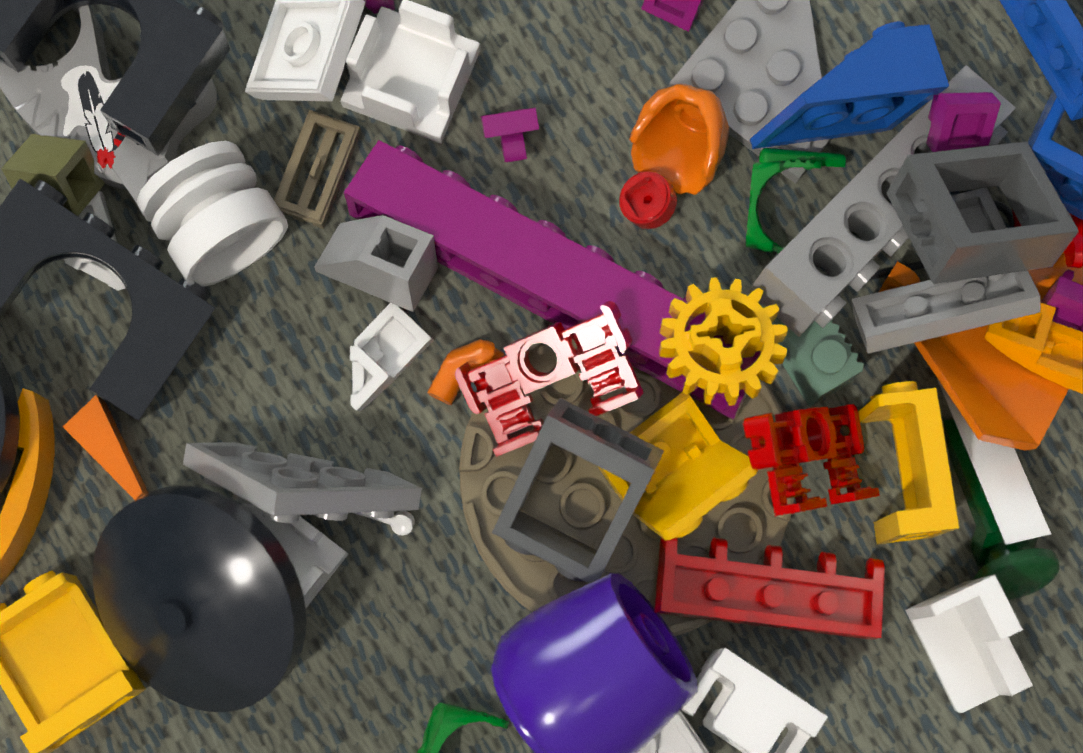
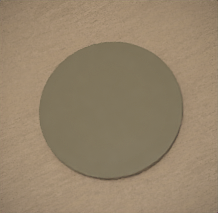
[459,339,794,636]

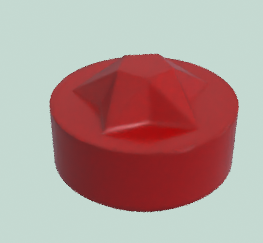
[619,171,677,229]

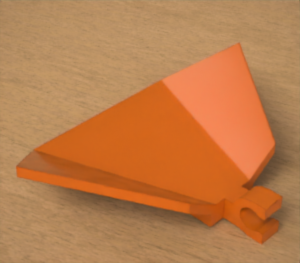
[879,252,1083,451]

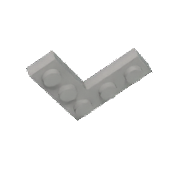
[852,187,1040,354]

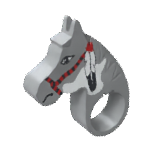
[0,5,217,202]

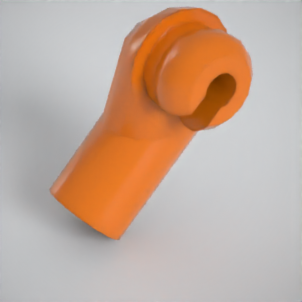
[427,339,504,406]

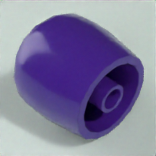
[491,573,698,753]

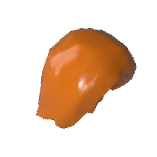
[629,84,729,195]

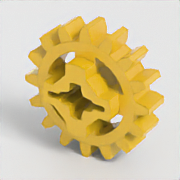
[659,277,788,406]

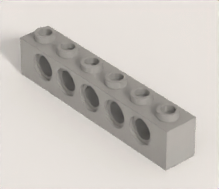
[748,65,1016,337]

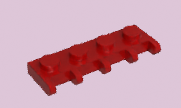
[654,537,885,640]

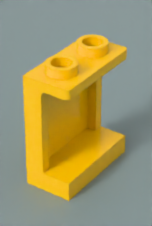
[858,381,959,544]
[0,571,146,753]

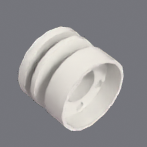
[136,140,288,287]

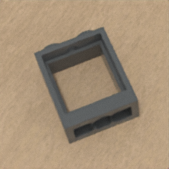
[886,141,1079,284]
[492,398,664,583]

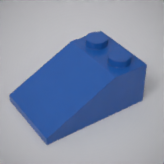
[750,21,949,149]

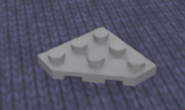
[669,0,830,184]
[183,442,422,523]

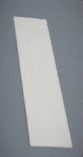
[937,378,1051,545]

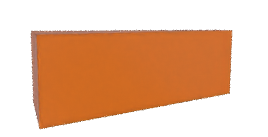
[63,395,148,500]

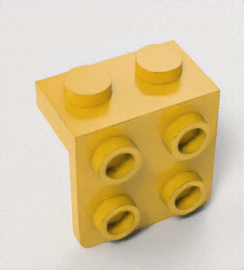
[597,392,758,540]

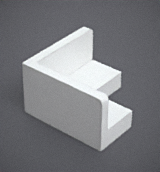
[905,575,1033,713]

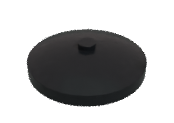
[93,486,306,712]

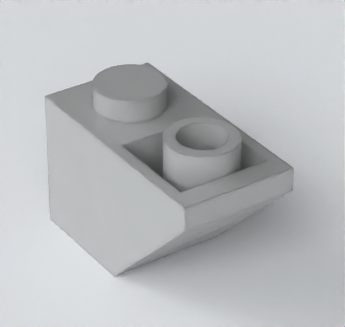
[314,215,438,312]

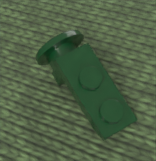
[942,419,1060,600]

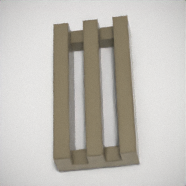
[274,110,361,229]

